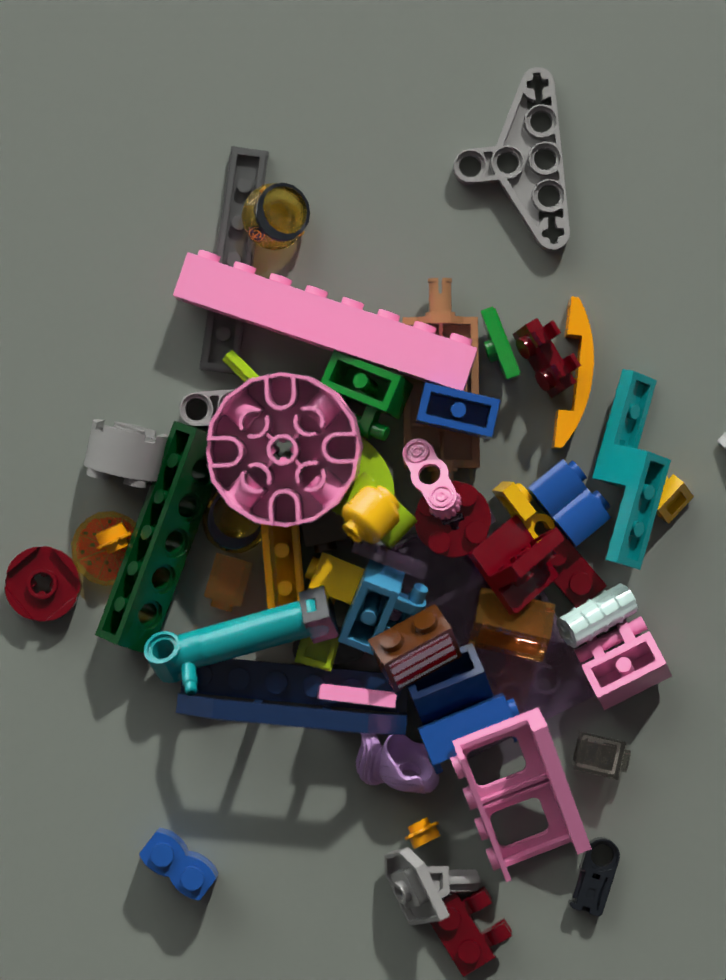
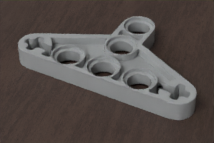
[453,67,570,252]

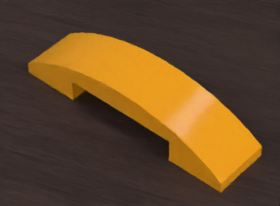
[551,296,594,450]

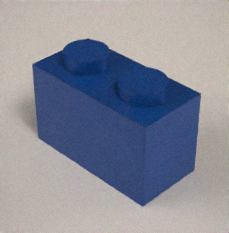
[415,382,500,440]

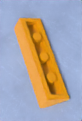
[261,524,305,609]

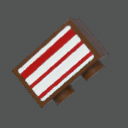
[368,604,462,693]

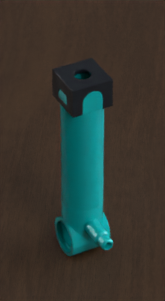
[144,586,339,696]

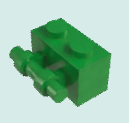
[321,350,414,441]

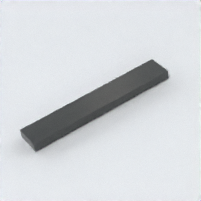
[199,146,269,375]

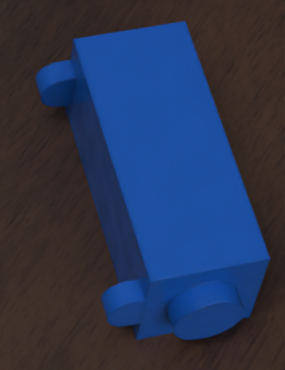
[417,693,520,775]

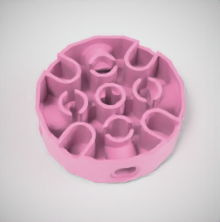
[206,372,363,527]

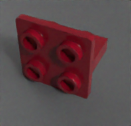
[468,515,565,615]

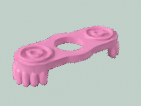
[402,438,462,520]

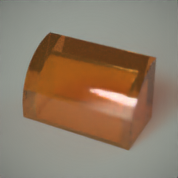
[468,587,556,662]

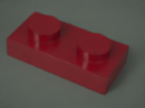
[550,528,607,608]

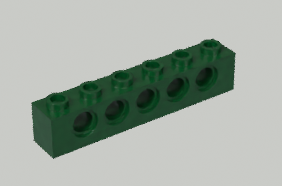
[95,421,214,653]

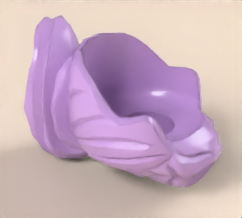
[356,733,440,794]

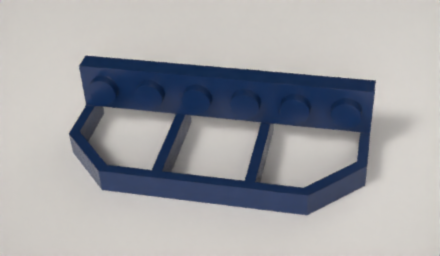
[176,658,409,735]

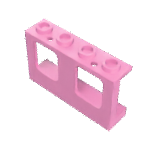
[450,707,592,882]

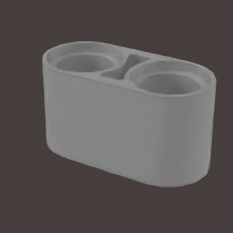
[179,389,234,428]

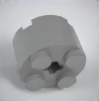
[83,419,168,488]

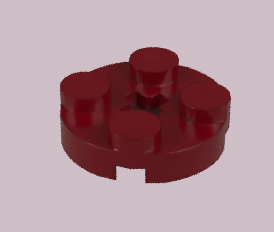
[414,481,491,557]
[5,546,82,622]

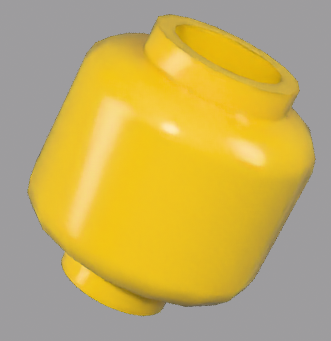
[342,486,400,544]

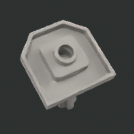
[384,847,481,926]

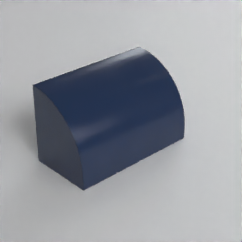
[407,643,493,725]

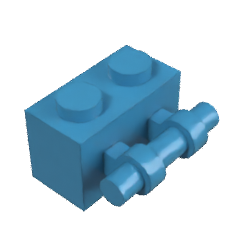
[338,558,428,655]

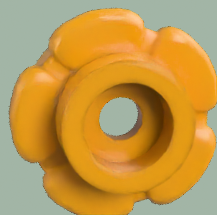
[95,522,131,554]
[405,817,441,849]

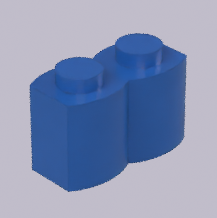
[526,459,611,547]
[139,828,219,901]

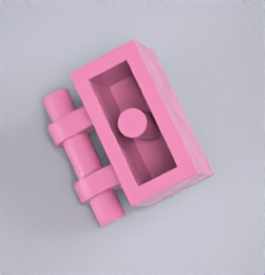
[574,616,672,710]

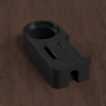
[569,837,620,916]

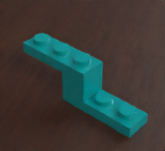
[592,369,671,570]

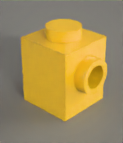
[305,552,365,605]

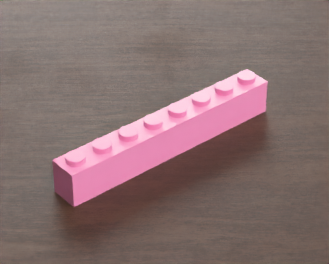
[173,250,478,391]

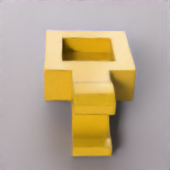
[492,481,555,538]

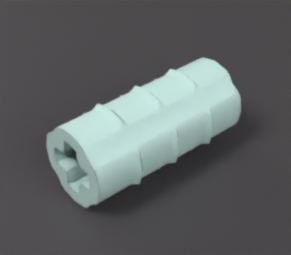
[556,583,638,648]

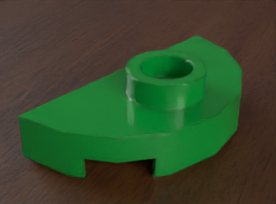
[481,306,520,380]

